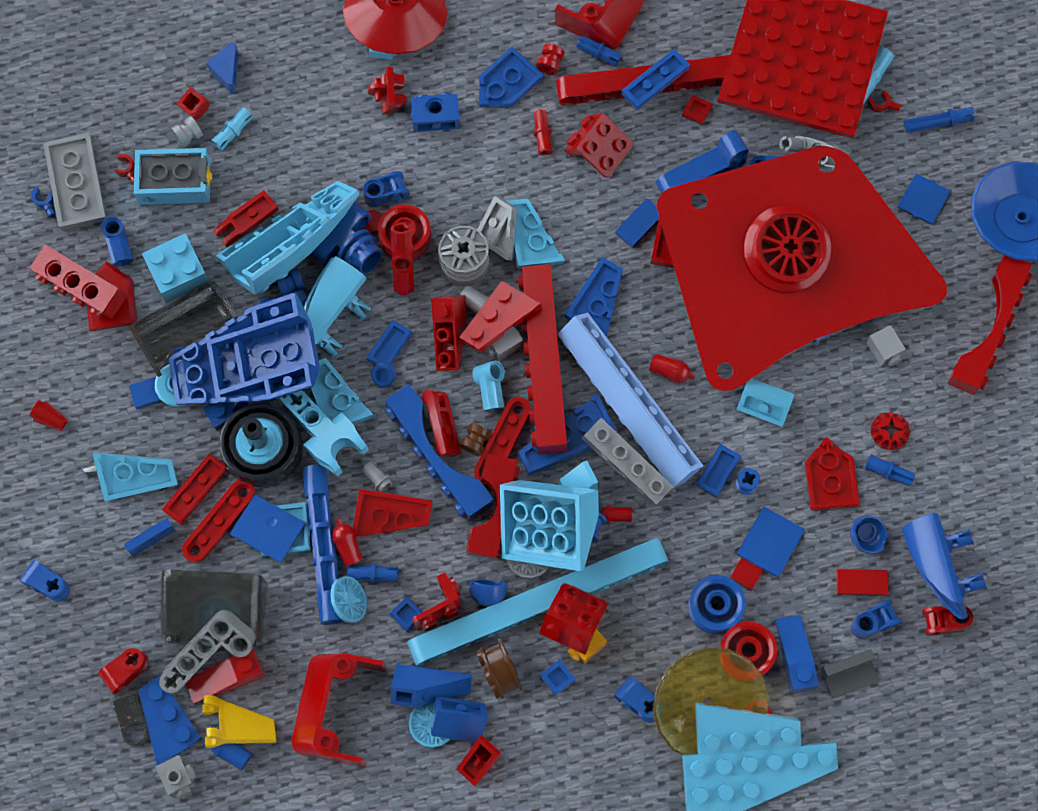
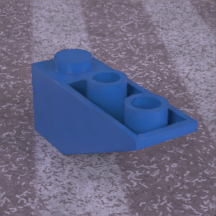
[391,664,472,707]

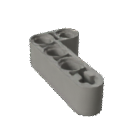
[159,610,256,693]

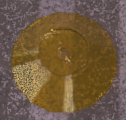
[653,647,769,755]

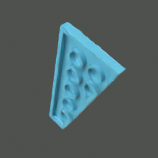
[682,742,838,811]

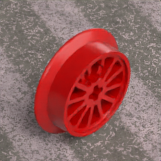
[744,205,831,293]

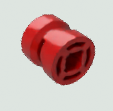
[536,43,565,75]

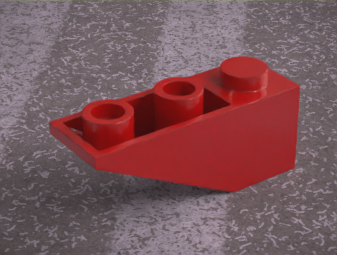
[431,295,467,371]

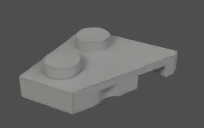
[478,196,517,261]

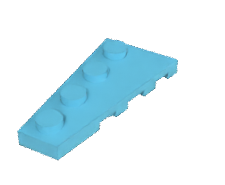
[695,702,801,755]

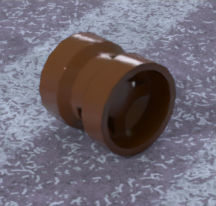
[459,423,492,457]

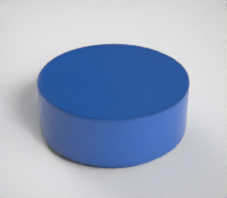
[371,361,397,387]

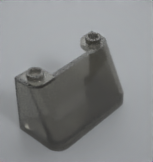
[161,570,268,647]

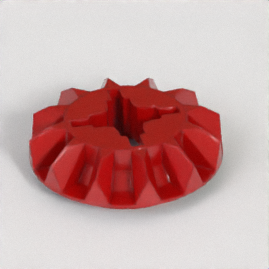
[871,411,911,450]

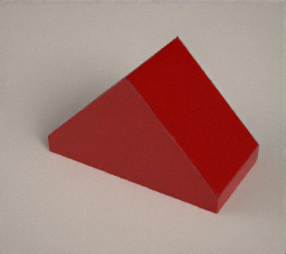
[456,735,502,786]

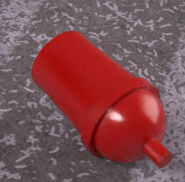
[649,353,695,384]
[332,518,363,566]

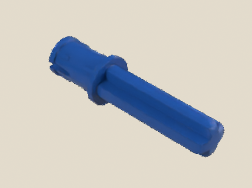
[904,107,975,133]

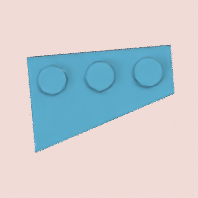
[93,452,178,501]

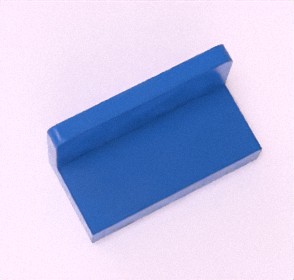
[431,696,488,742]

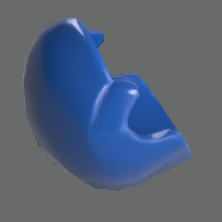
[850,515,889,554]
[469,579,508,606]

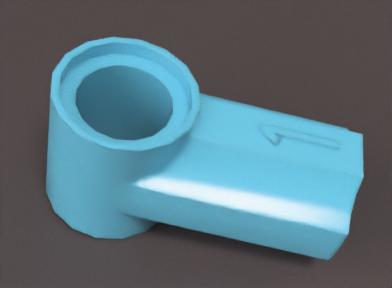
[473,360,505,412]

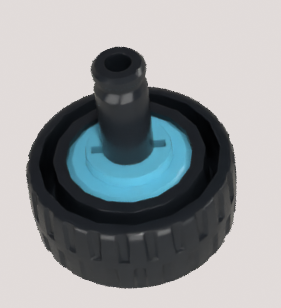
[219,403,303,488]

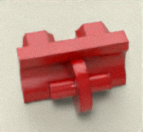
[367,66,406,115]

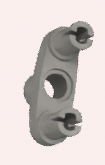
[779,136,847,168]

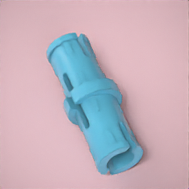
[211,107,254,151]

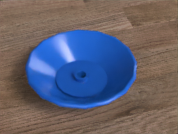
[971,162,1038,261]

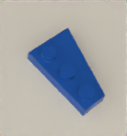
[565,257,623,337]
[138,676,202,766]

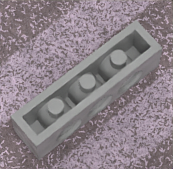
[581,418,674,506]

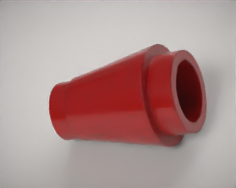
[29,400,68,431]

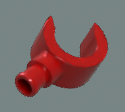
[868,90,901,113]
[114,154,135,184]

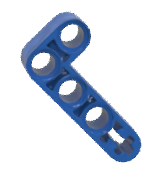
[655,130,749,193]

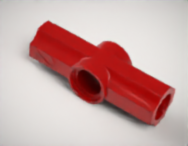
[390,223,415,295]

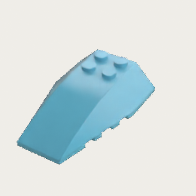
[216,181,359,295]

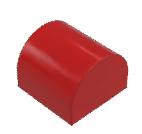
[176,87,210,120]

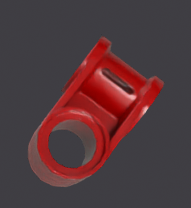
[922,606,974,636]
[98,648,149,694]

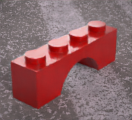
[465,454,520,559]

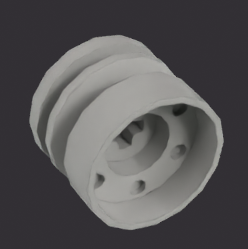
[438,226,489,286]

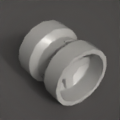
[171,116,203,148]

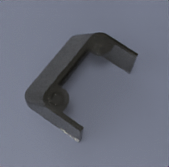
[130,281,238,377]

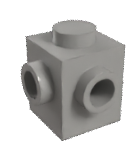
[156,755,197,799]

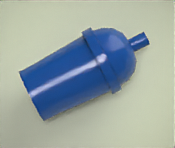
[210,743,253,770]

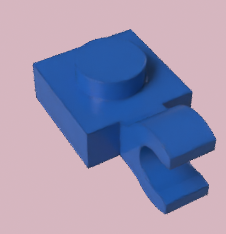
[203,402,248,431]

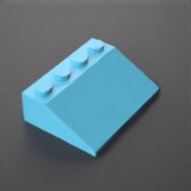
[500,480,599,571]

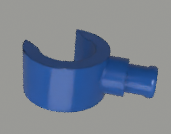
[31,186,56,217]

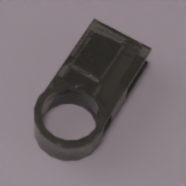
[113,693,149,747]

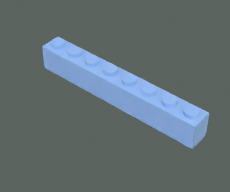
[557,313,703,488]

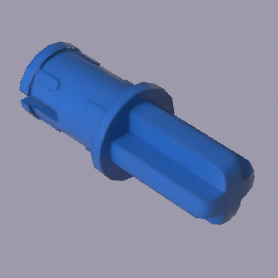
[576,36,622,67]
[865,454,915,486]

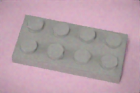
[43,133,107,231]

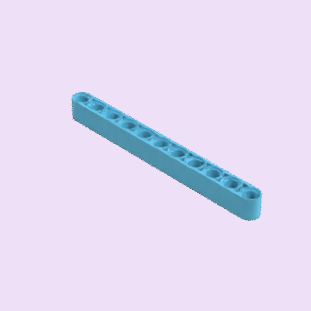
[407,538,669,667]

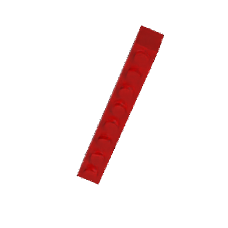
[518,264,567,455]

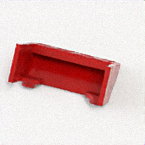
[555,0,645,50]
[291,653,386,767]

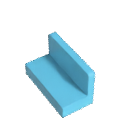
[736,378,794,427]

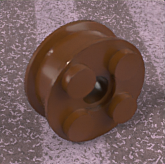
[476,638,523,699]

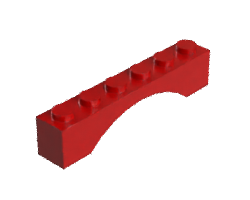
[947,255,1032,395]

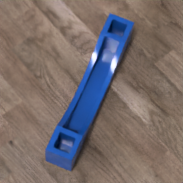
[385,384,494,522]

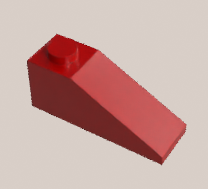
[186,649,265,705]

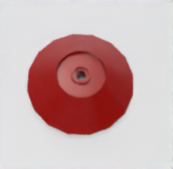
[343,0,448,55]

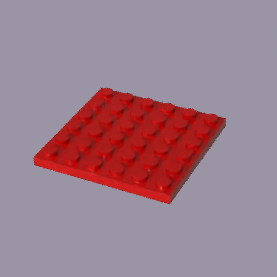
[717,0,889,139]

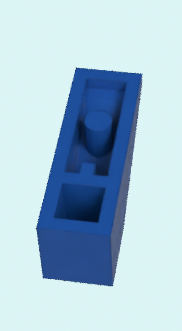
[775,615,819,694]

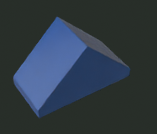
[206,42,239,94]

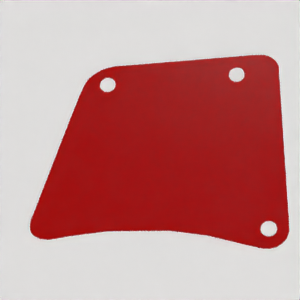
[656,146,948,391]

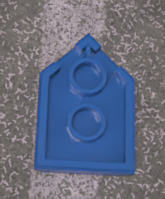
[479,46,545,107]

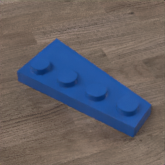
[518,393,617,476]

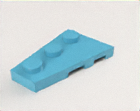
[507,198,565,270]
[311,358,374,425]

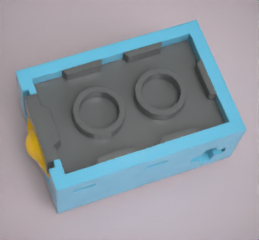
[134,148,212,205]

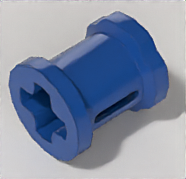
[736,468,760,495]

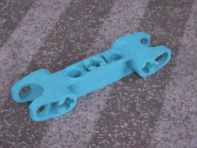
[276,390,369,477]

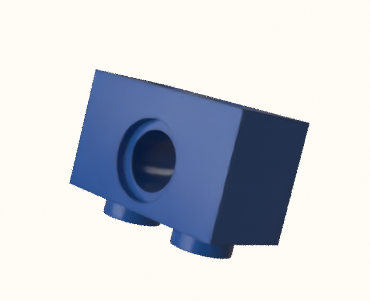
[411,93,460,132]

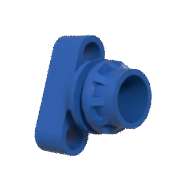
[311,201,383,274]

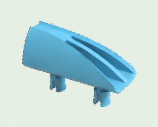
[304,256,371,357]

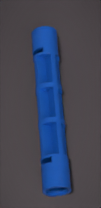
[302,465,344,625]

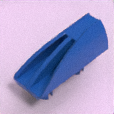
[902,513,987,619]

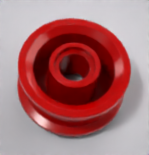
[378,204,431,260]
[719,621,777,681]

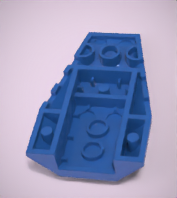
[169,293,320,405]

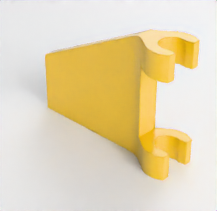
[202,695,276,748]

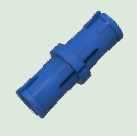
[347,564,399,584]

